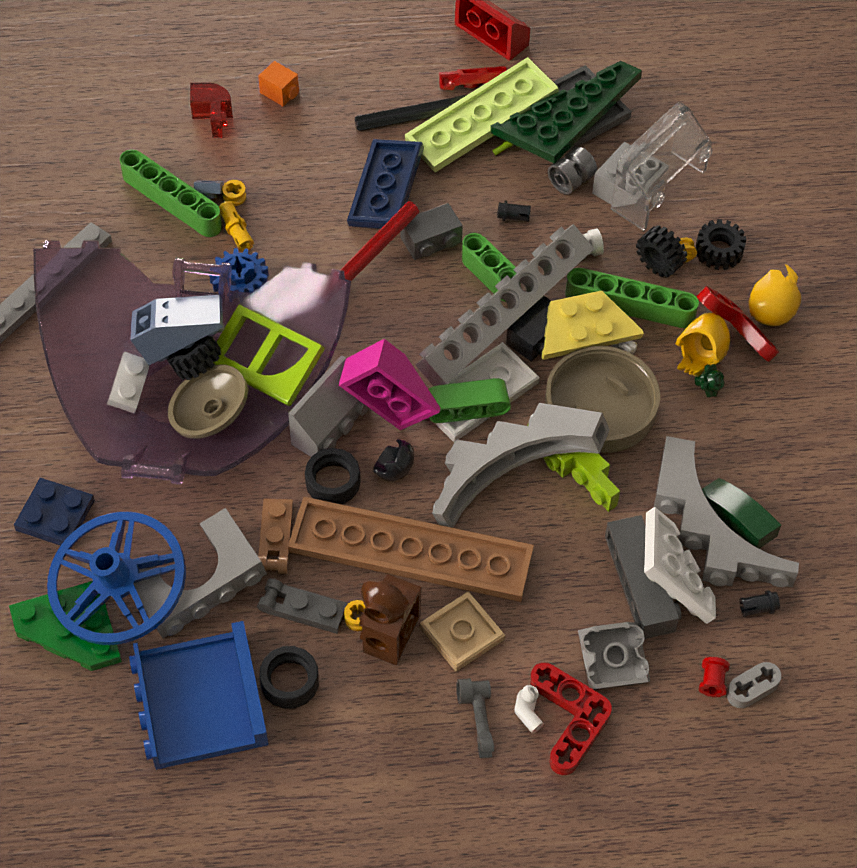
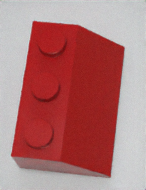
[455,0,530,61]

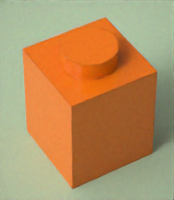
[258,61,299,106]

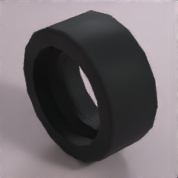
[305,448,361,504]
[259,646,319,709]

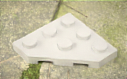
[644,507,716,624]

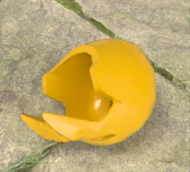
[748,264,801,326]
[675,312,730,377]

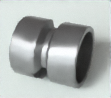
[548,147,597,194]

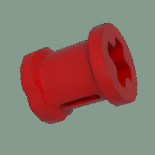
[699,657,730,697]

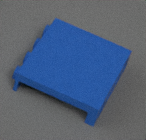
[129,621,268,770]

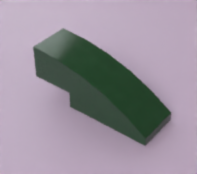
[702,478,781,549]

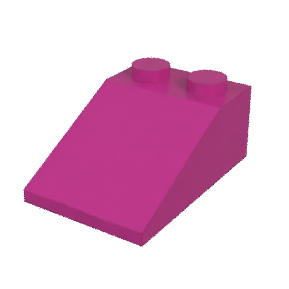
[338,339,441,431]

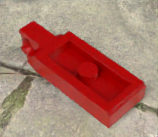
[439,66,508,90]

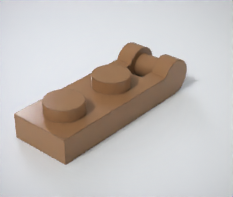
[258,499,293,574]

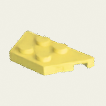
[541,291,644,360]

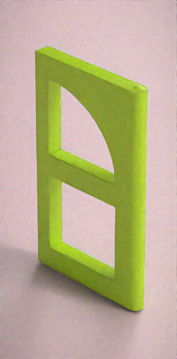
[213,304,325,406]

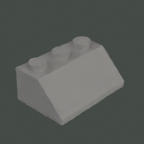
[288,355,369,457]

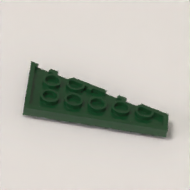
[491,61,642,164]

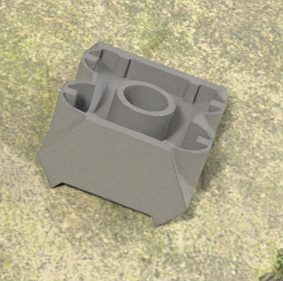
[578,622,650,690]

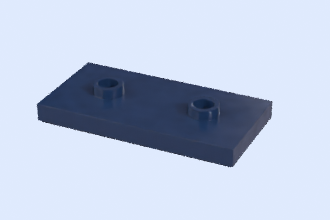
[347,139,424,229]

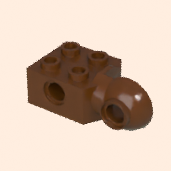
[359,574,422,666]

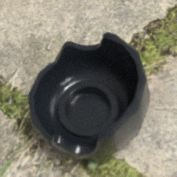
[372,439,414,482]

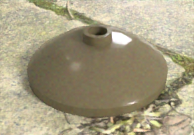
[168,365,248,439]

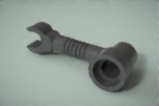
[456,678,494,758]

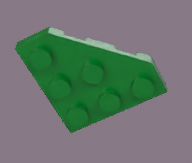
[9,581,122,671]

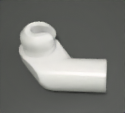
[514,685,544,734]

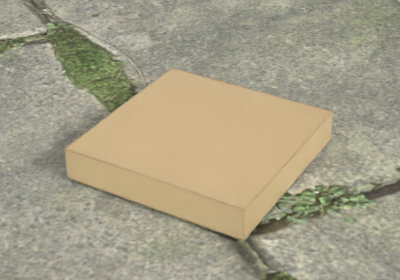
[420,591,505,672]

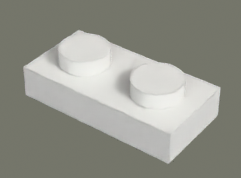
[107,352,150,413]

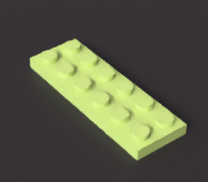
[405,57,559,173]

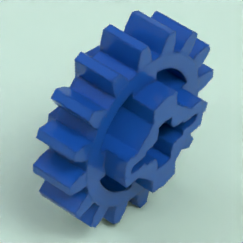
[209,248,269,302]

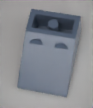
[131,295,223,365]

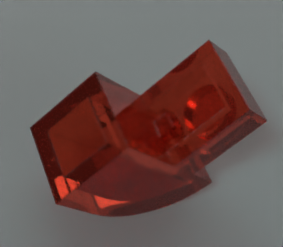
[190,82,233,138]

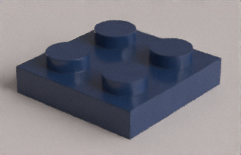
[14,477,95,546]

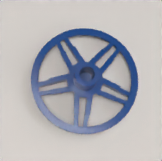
[47,512,186,645]

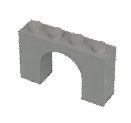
[134,508,267,639]

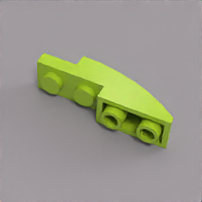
[527,423,620,512]

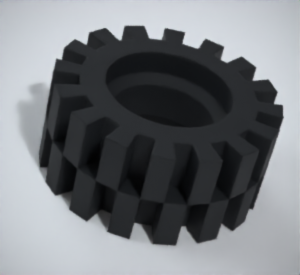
[695,219,746,270]
[636,225,687,278]
[166,336,222,380]

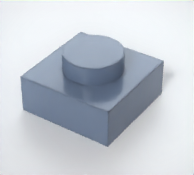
[194,180,224,198]

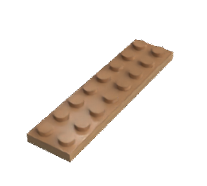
[288,497,534,602]

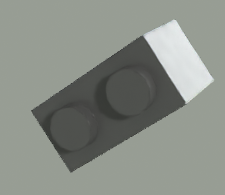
[400,203,463,260]

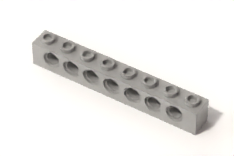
[415,224,595,386]

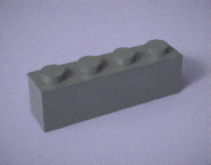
[605,515,681,639]

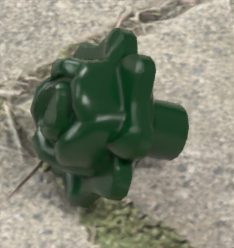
[695,364,725,398]

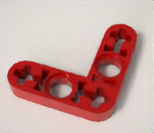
[697,286,779,362]
[530,663,612,775]

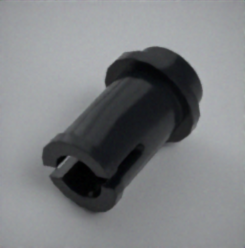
[497,200,531,222]
[739,590,780,617]

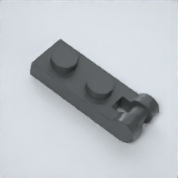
[257,579,347,634]

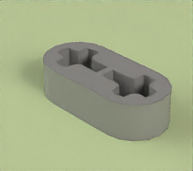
[726,662,781,708]

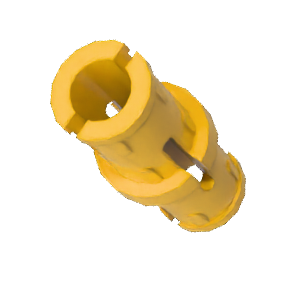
[219,201,254,252]

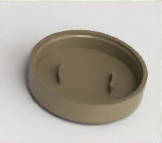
[545,346,660,453]

